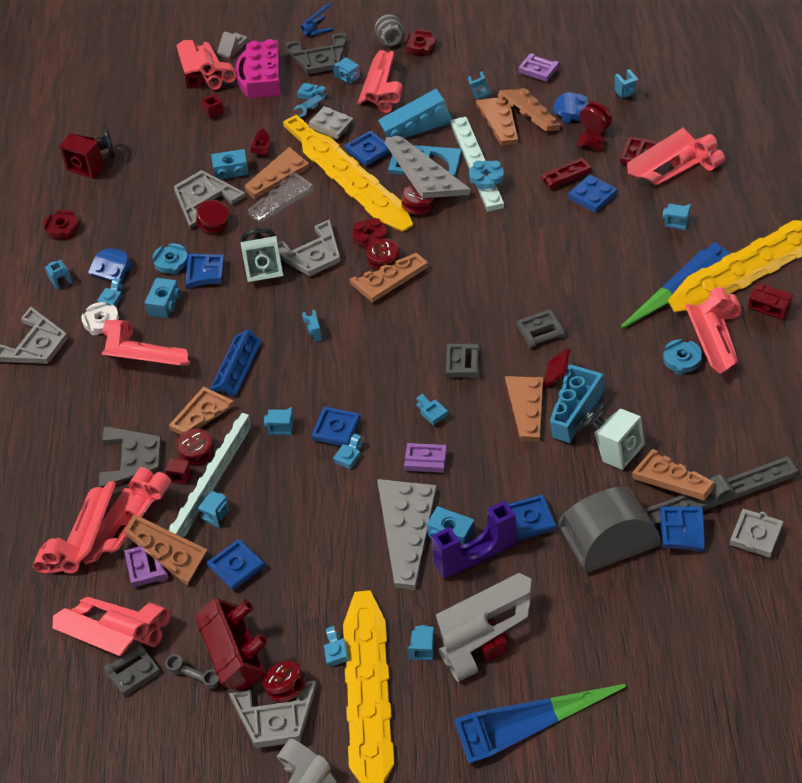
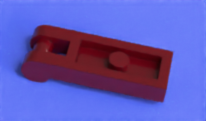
[541,157,591,190]

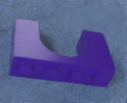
[431,501,517,579]

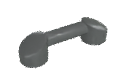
[165,654,220,689]

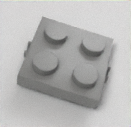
[309,106,353,139]
[730,509,783,558]

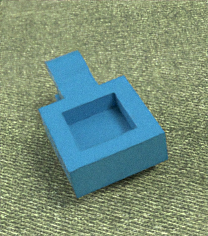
[297,83,327,100]
[293,94,322,118]
[97,278,124,307]
[302,310,322,342]
[416,394,448,425]
[333,434,363,470]
[324,626,349,667]

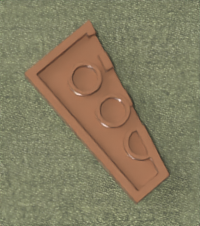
[498,88,561,131]
[476,97,518,146]
[245,147,309,199]
[350,253,428,303]
[505,376,543,442]
[632,449,715,501]
[124,514,207,586]

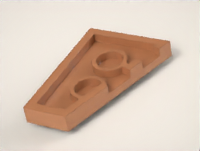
[169,387,235,435]

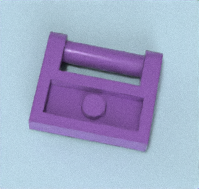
[518,53,561,82]
[124,546,169,587]

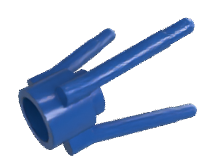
[300,3,333,36]

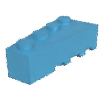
[378,89,452,138]
[550,364,605,443]

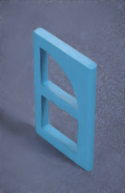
[388,145,462,177]

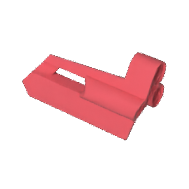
[176,40,236,90]
[357,50,403,113]
[627,127,725,186]
[685,287,742,374]
[102,319,190,365]
[82,467,171,565]
[33,481,116,574]
[53,597,171,656]

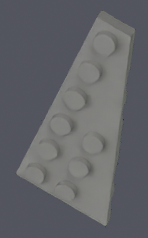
[385,136,471,198]
[377,479,437,590]

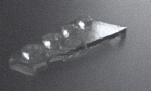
[248,172,314,222]

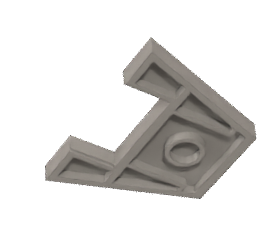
[174,170,246,230]
[277,220,340,276]
[0,307,68,364]
[229,681,317,748]

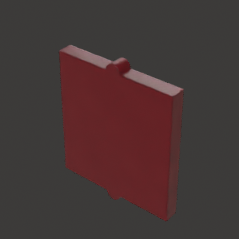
[543,348,571,388]

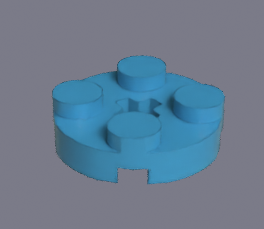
[469,160,504,189]
[153,243,188,275]
[663,339,702,375]

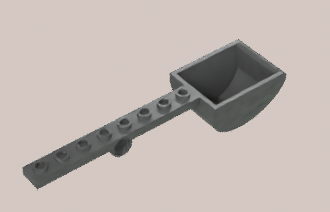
[558,456,798,573]

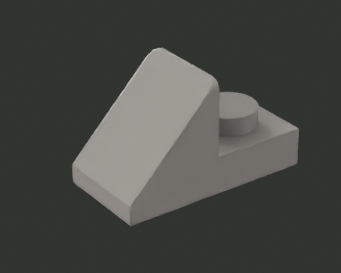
[217,32,248,59]

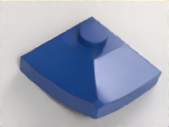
[186,253,224,289]
[660,506,704,552]

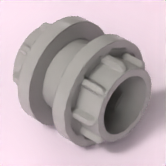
[375,14,405,47]

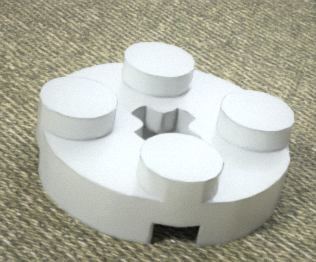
[82,302,119,336]

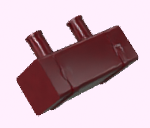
[195,598,268,691]

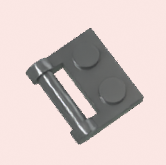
[517,309,565,349]
[446,344,481,380]
[103,643,161,697]

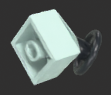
[241,228,283,282]
[575,402,645,470]

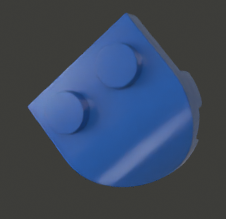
[553,92,588,124]
[88,248,132,284]

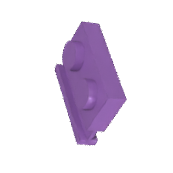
[404,443,447,473]

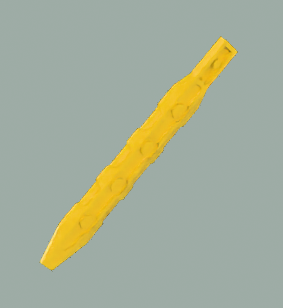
[283,115,413,232]
[667,220,802,312]
[343,590,394,783]

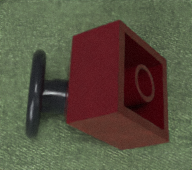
[59,125,115,179]

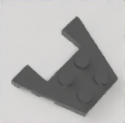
[286,33,346,74]
[99,427,161,488]

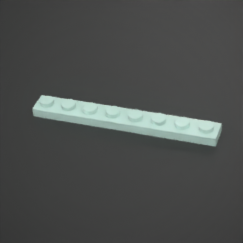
[450,117,504,212]
[169,413,251,538]

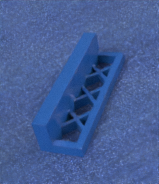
[210,329,262,397]

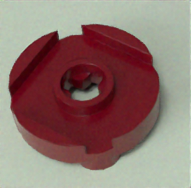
[404,29,436,56]
[43,210,79,239]
[352,218,387,249]

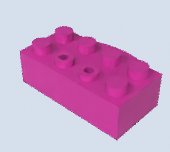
[235,39,281,98]

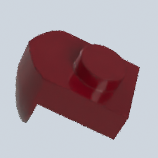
[251,128,270,156]
[577,128,604,153]

